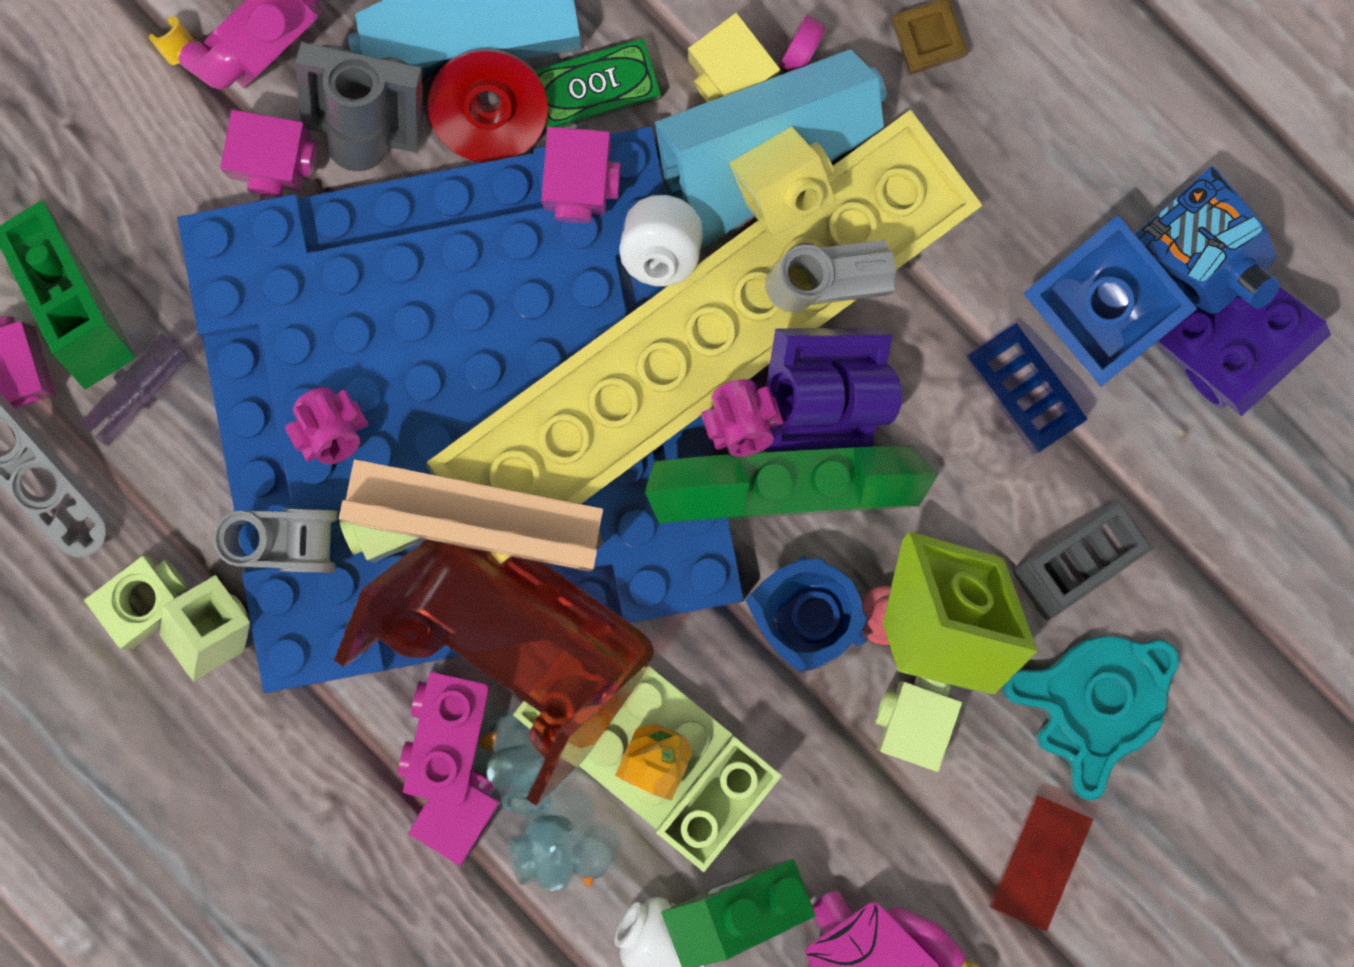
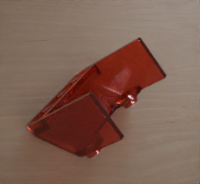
[334,539,654,806]

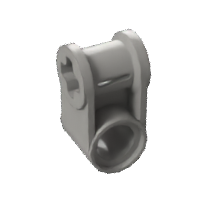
[213,509,338,573]

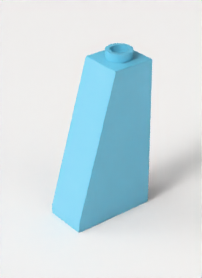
[348,0,582,77]
[655,49,886,248]

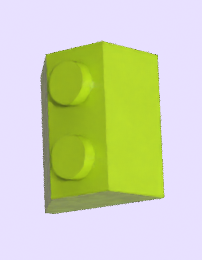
[883,531,1038,695]

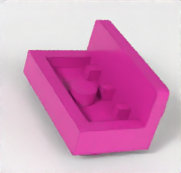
[398,672,489,805]

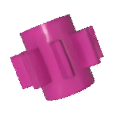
[701,379,784,457]
[285,387,368,464]

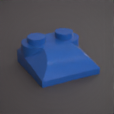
[1023,215,1197,387]

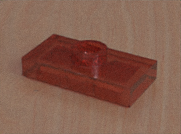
[988,794,1094,932]

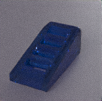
[966,323,1088,456]

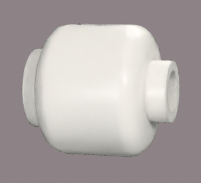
[619,195,703,286]
[614,897,705,967]

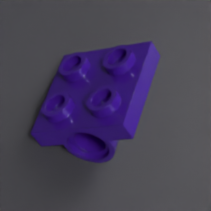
[1157,286,1331,417]
[764,328,902,452]

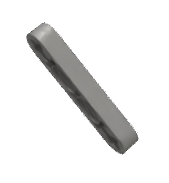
[0,393,109,558]

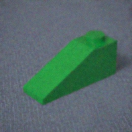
[0,200,136,390]

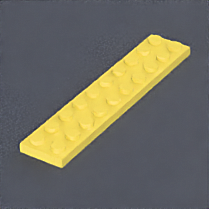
[426,109,983,564]

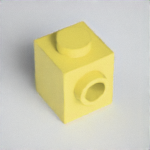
[688,12,780,102]
[729,126,836,237]

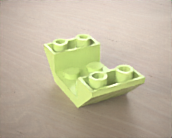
[513,619,782,872]

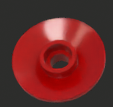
[428,49,548,163]

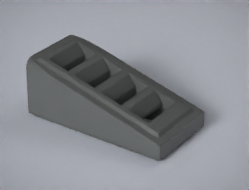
[1014,499,1153,620]

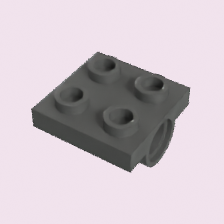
[295,42,423,171]

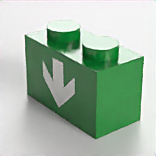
[661,859,816,967]

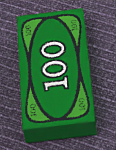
[534,38,661,131]

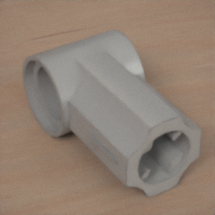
[765,240,896,312]

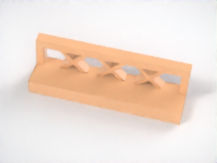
[339,459,603,572]

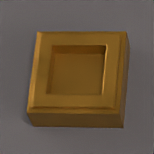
[891,0,968,75]

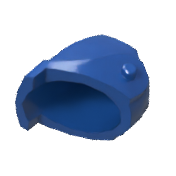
[746,555,868,673]

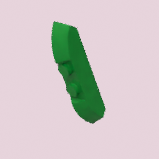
[645,446,939,524]

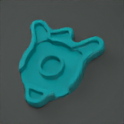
[1001,636,1180,801]

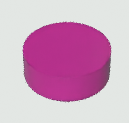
[778,14,826,73]

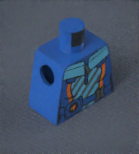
[1135,166,1280,314]

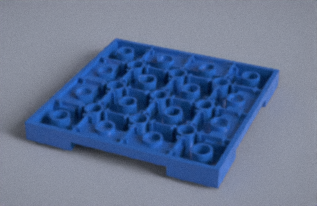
[177,126,744,693]

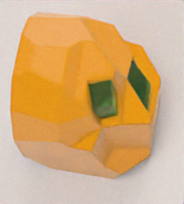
[615,724,692,801]

